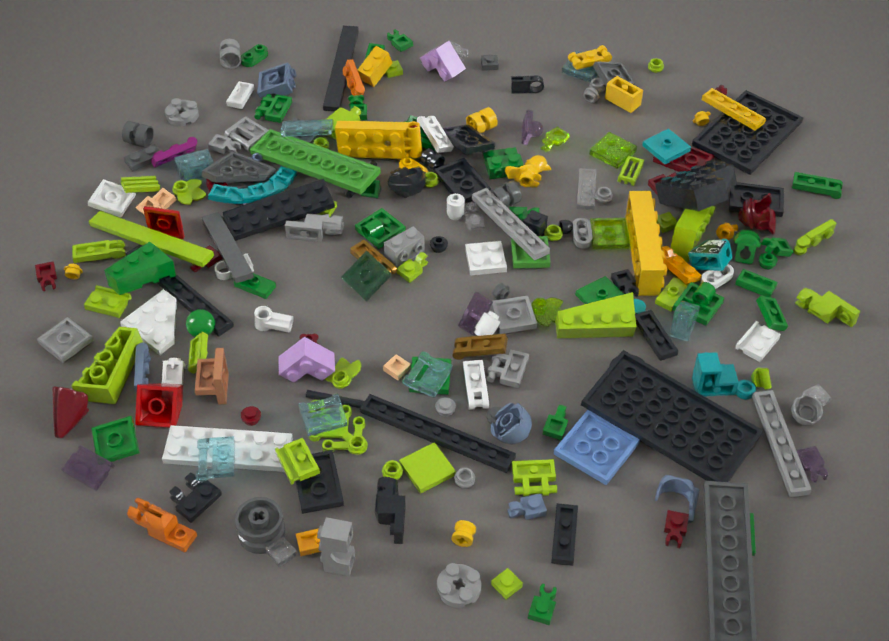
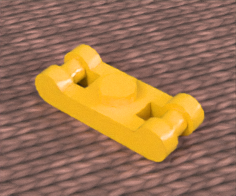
[568,45,612,70]

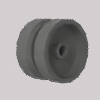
[235,497,285,554]

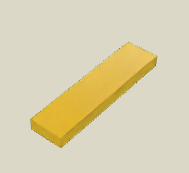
[701,88,766,131]

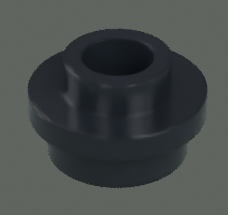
[430,236,448,253]

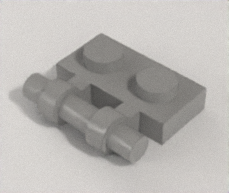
[486,350,529,388]

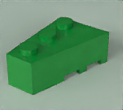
[104,242,176,295]

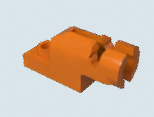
[127,498,197,552]

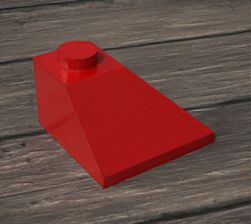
[143,206,185,239]
[135,383,183,428]

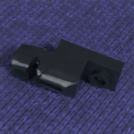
[375,477,406,544]

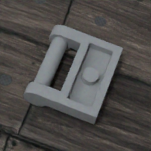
[225,116,269,152]

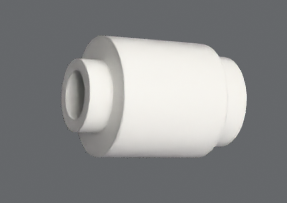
[447,194,465,220]
[474,311,501,336]

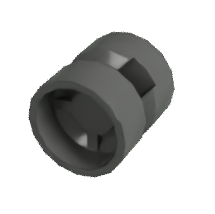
[122,121,154,147]
[490,181,522,208]

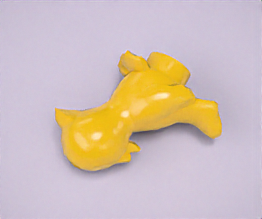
[505,155,551,188]

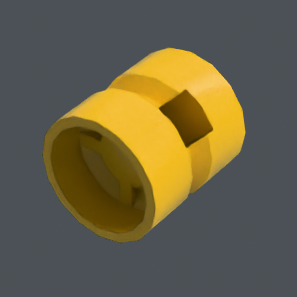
[466,107,498,133]

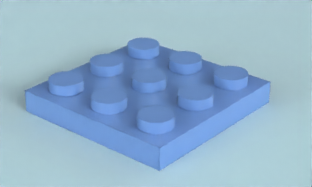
[554,410,640,485]

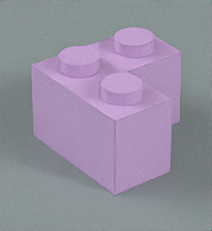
[420,41,466,82]
[279,337,335,382]

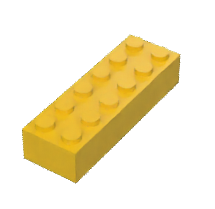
[625,191,667,296]

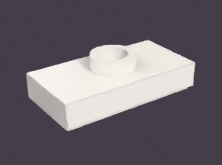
[226,81,254,109]

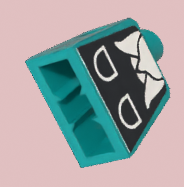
[688,238,732,271]

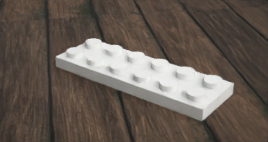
[162,425,293,472]

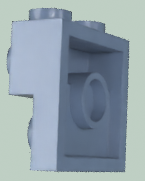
[257,63,297,98]

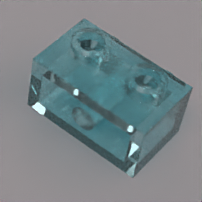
[174,149,214,182]

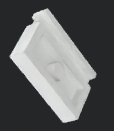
[735,321,781,362]

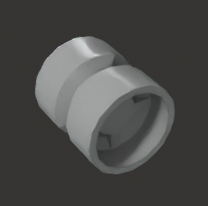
[219,39,241,69]

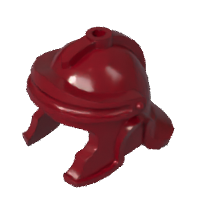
[738,193,776,235]

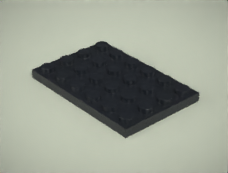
[692,90,803,175]

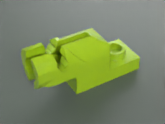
[795,288,860,327]

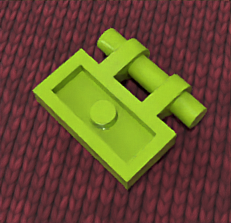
[512,459,557,497]

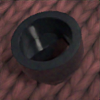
[559,220,573,234]

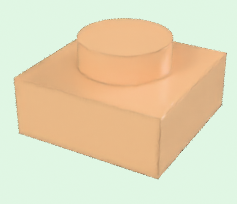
[383,354,411,380]

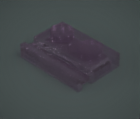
[61,445,115,491]

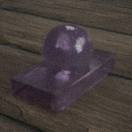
[521,110,544,145]

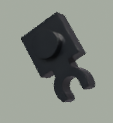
[611,269,639,297]

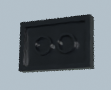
[442,124,495,155]
[434,158,491,204]
[729,182,784,217]
[296,450,344,514]

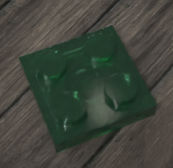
[341,250,392,302]

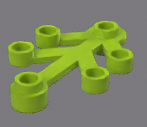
[308,400,368,455]

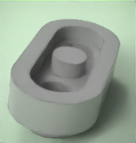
[572,218,592,249]

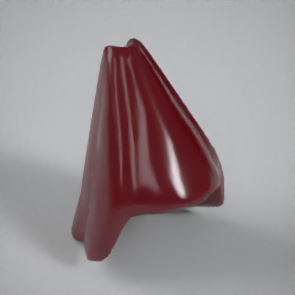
[52,386,89,438]

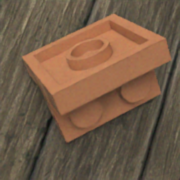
[195,348,229,404]

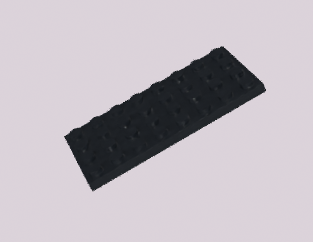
[581,350,763,482]

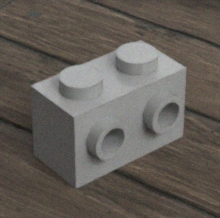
[384,226,425,268]

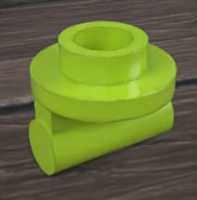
[751,367,772,389]

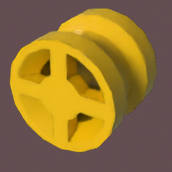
[451,520,476,547]

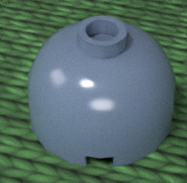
[491,403,532,445]

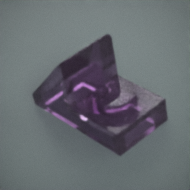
[458,292,493,335]

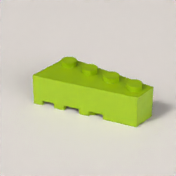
[670,206,716,263]
[555,292,636,339]
[71,327,144,404]

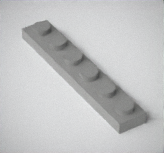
[472,188,550,260]
[752,390,812,497]

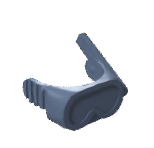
[655,475,699,522]

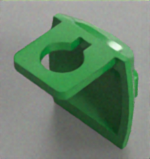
[733,230,762,264]

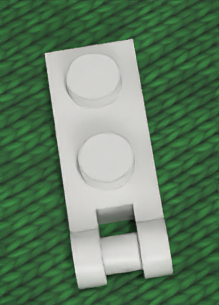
[417,116,454,153]
[463,360,489,410]

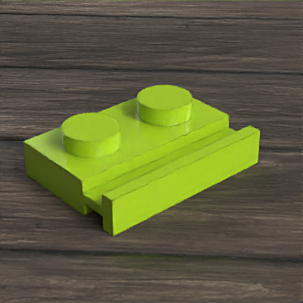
[84,285,132,318]
[275,438,320,485]

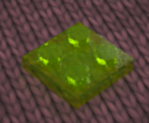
[589,132,637,169]
[590,218,630,249]

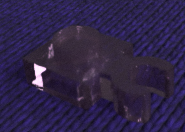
[797,446,828,483]

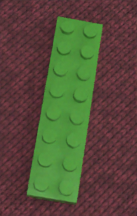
[250,129,381,194]

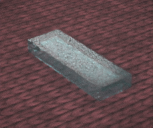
[281,119,334,137]

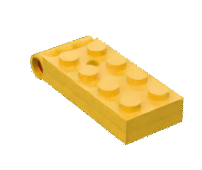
[335,121,422,159]

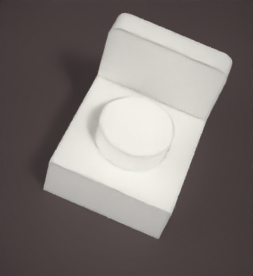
[162,358,186,385]

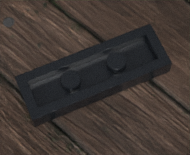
[635,310,678,361]
[551,503,578,566]

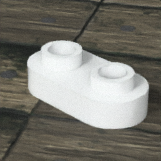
[701,264,734,289]

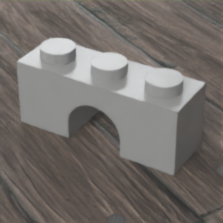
[317,517,355,577]

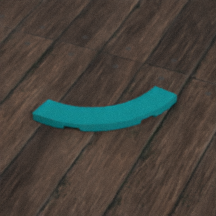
[208,166,297,204]

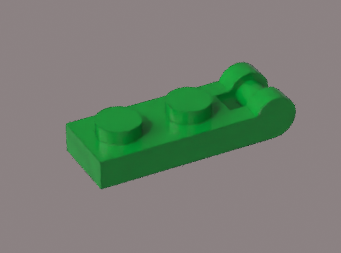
[792,172,843,199]

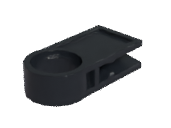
[511,75,544,94]

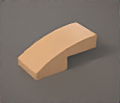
[135,188,177,215]

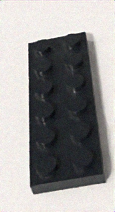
[222,179,335,241]

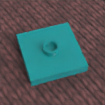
[642,128,691,164]

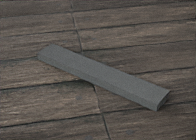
[202,212,254,283]

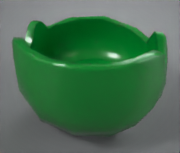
[186,309,215,337]

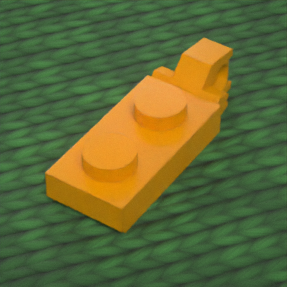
[661,246,702,284]

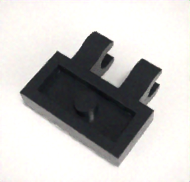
[169,472,222,523]

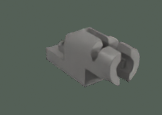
[285,214,344,242]

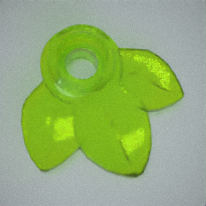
[531,297,563,327]

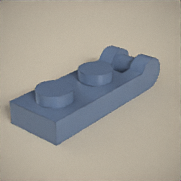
[134,343,151,395]

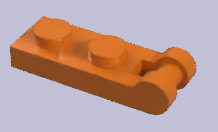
[343,60,365,96]

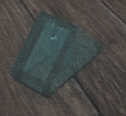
[670,301,700,341]

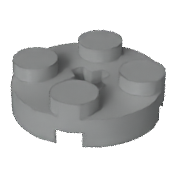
[165,98,199,127]
[437,563,481,608]

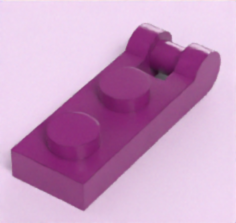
[151,137,198,168]

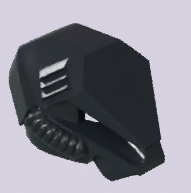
[388,166,427,198]

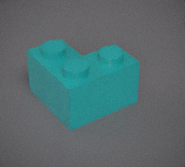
[692,352,739,397]

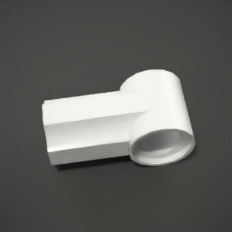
[254,306,293,332]

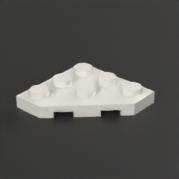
[120,289,177,355]

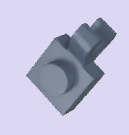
[507,494,547,520]

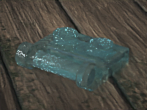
[402,351,452,398]
[298,393,348,436]
[196,436,235,481]

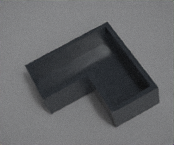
[655,160,737,211]

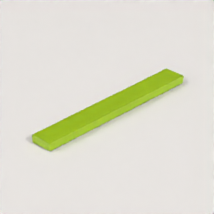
[88,211,214,267]

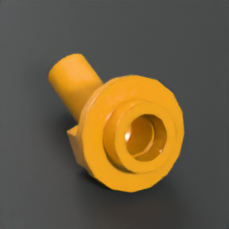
[716,222,739,240]

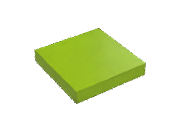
[399,442,456,494]

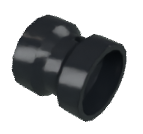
[421,148,445,171]

